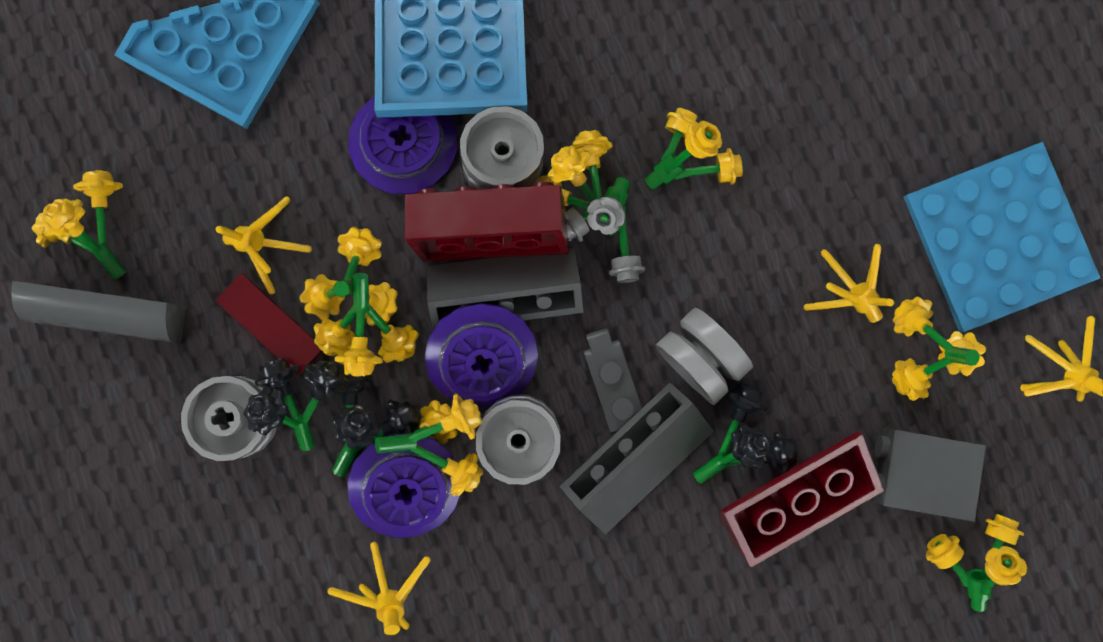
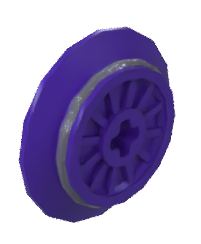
[348,96,457,194]
[425,303,538,408]
[347,433,460,538]

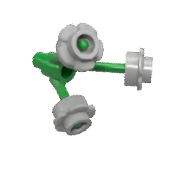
[566,177,645,283]

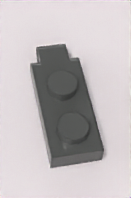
[583,328,642,433]

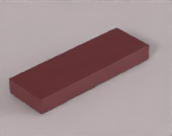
[215,273,323,376]

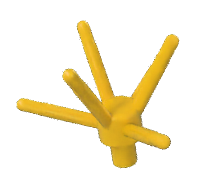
[215,196,312,295]
[803,244,894,323]
[1020,316,1103,402]
[327,541,430,635]

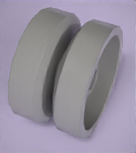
[460,106,544,190]
[655,307,753,405]
[181,376,277,461]
[476,394,561,485]

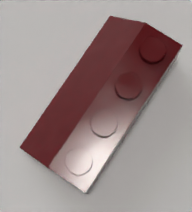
[404,181,569,262]
[719,431,884,568]

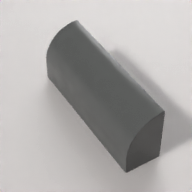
[427,247,584,330]
[11,281,187,344]
[559,383,714,535]

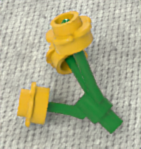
[645,108,743,190]
[926,514,1027,612]

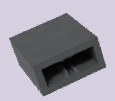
[873,428,986,522]

